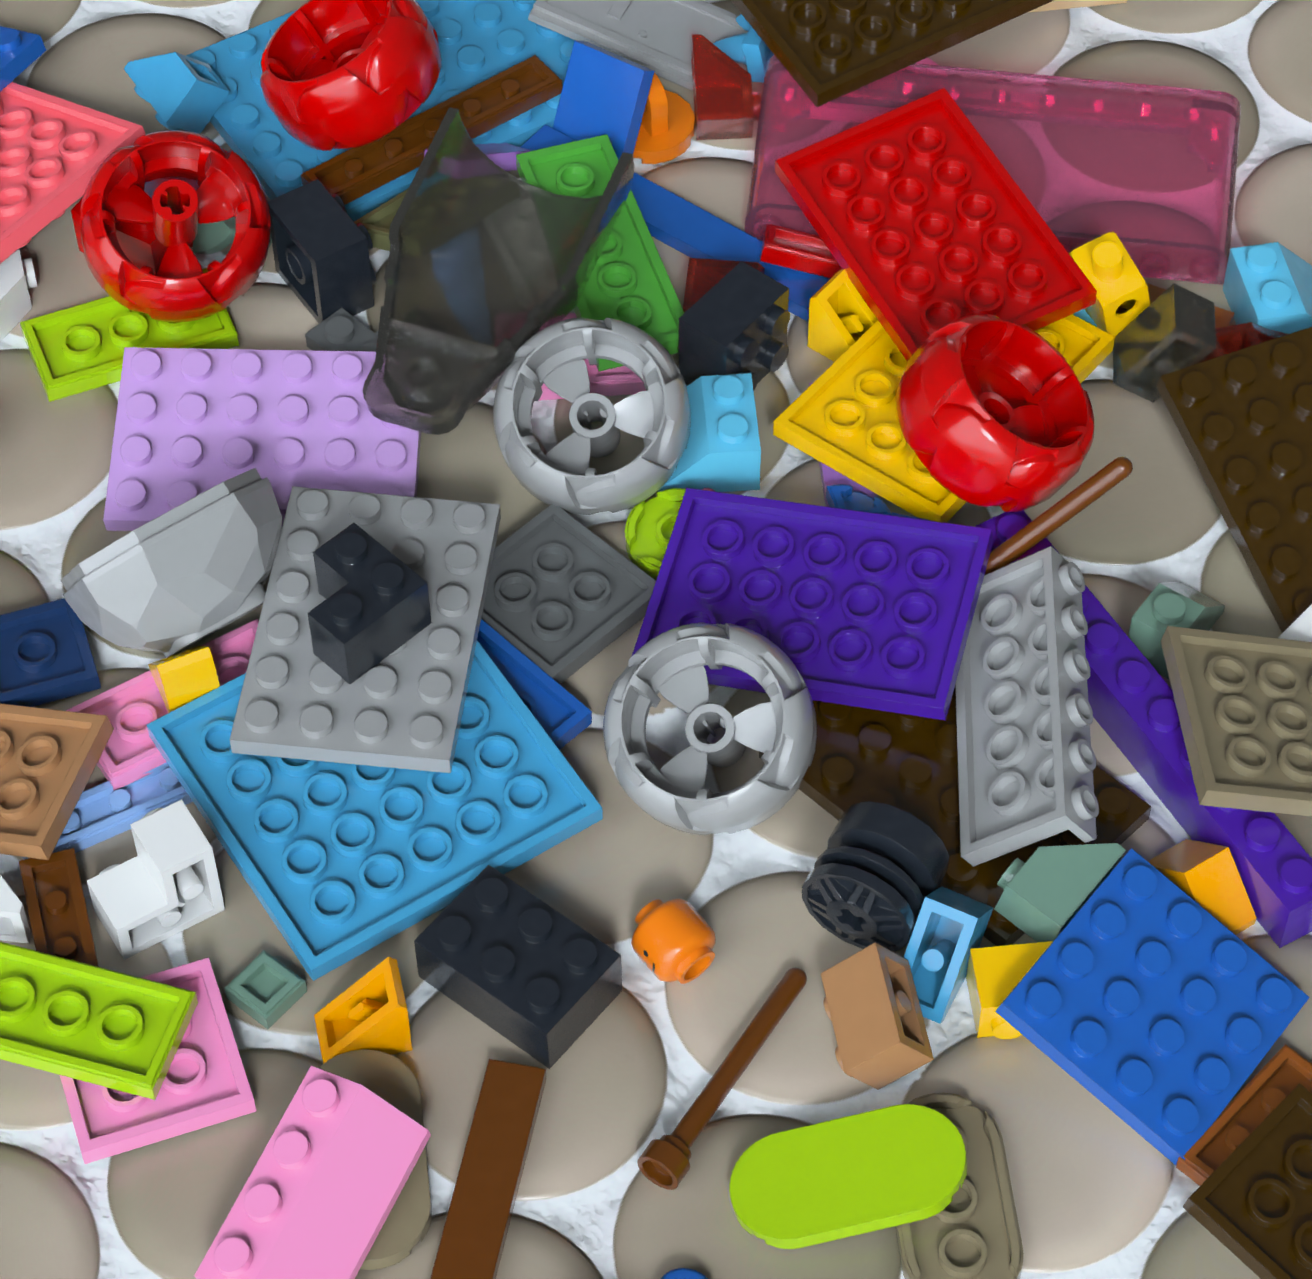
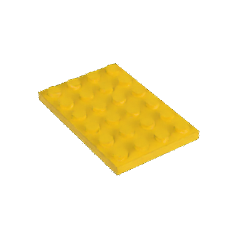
[773,314,1115,523]

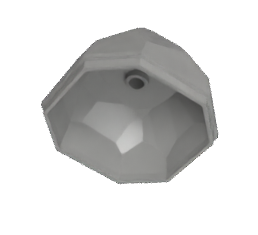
[61,468,282,658]

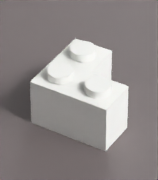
[87,799,225,960]

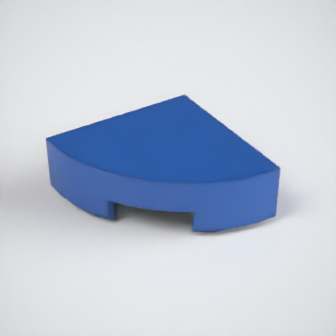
[826,484,891,515]

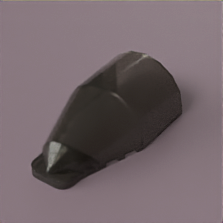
[362,107,635,435]

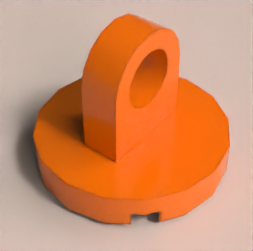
[632,73,695,164]

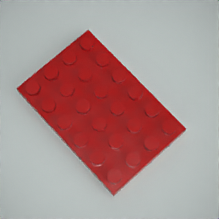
[775,88,1097,362]

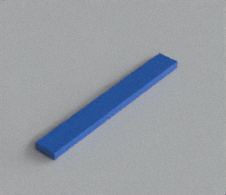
[521,124,831,322]

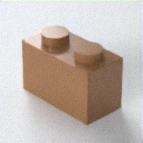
[820,942,934,1090]

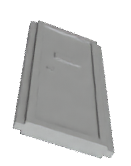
[528,0,748,106]

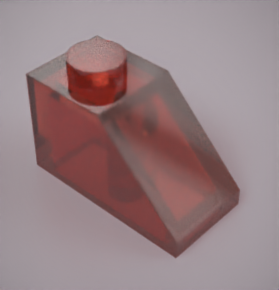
[691,34,762,141]

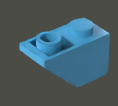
[124,52,230,134]

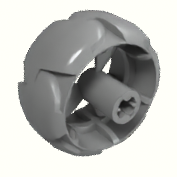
[493,317,691,515]
[603,622,817,835]

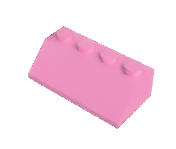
[194,1066,431,1279]

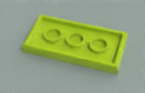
[20,268,239,402]
[0,942,198,1100]

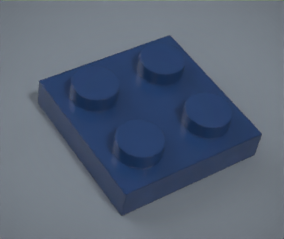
[0,598,101,707]

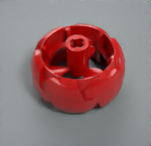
[260,0,441,151]
[80,130,270,323]
[896,314,1094,512]

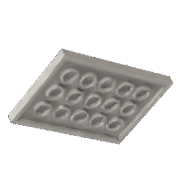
[230,486,501,773]

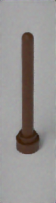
[984,457,1133,576]
[637,967,807,1190]

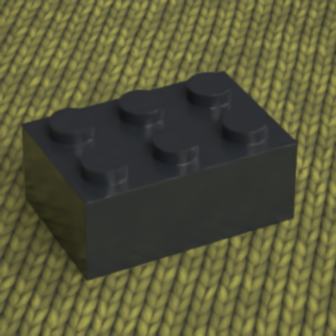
[414,865,622,1069]

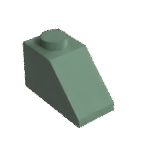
[1128,582,1225,680]
[994,843,1126,942]

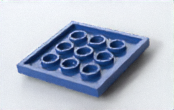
[995,848,1310,1165]

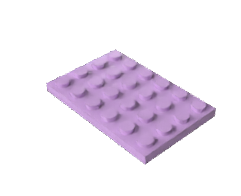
[103,347,426,531]

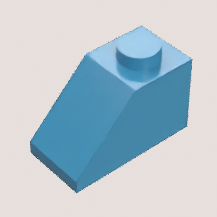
[903,886,994,1024]

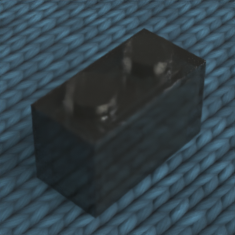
[1113,283,1216,403]

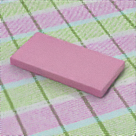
[66,619,259,791]

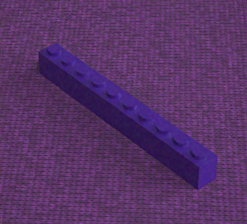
[975,510,1312,948]

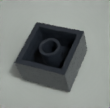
[268,179,376,324]
[679,261,790,390]

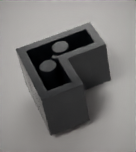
[307,523,432,684]

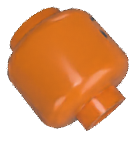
[631,898,716,984]

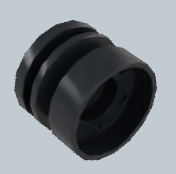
[802,801,949,951]

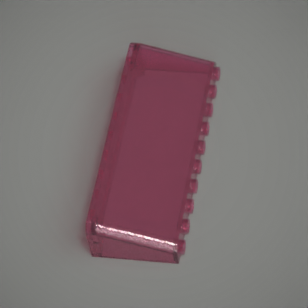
[745,55,1241,285]

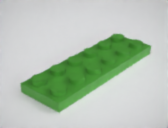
[516,134,684,372]

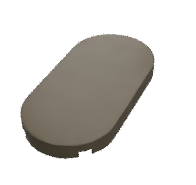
[319,1049,432,1270]
[895,1093,1024,1279]

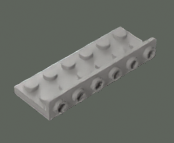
[955,546,1099,866]

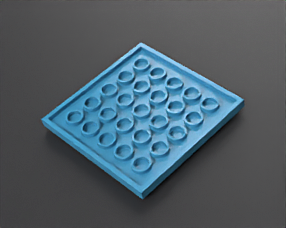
[147,641,603,981]

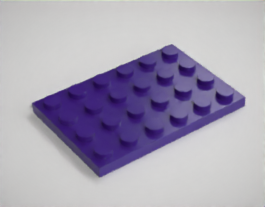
[631,488,994,721]

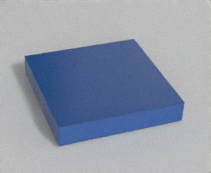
[553,40,655,162]

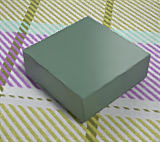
[224,950,307,1029]

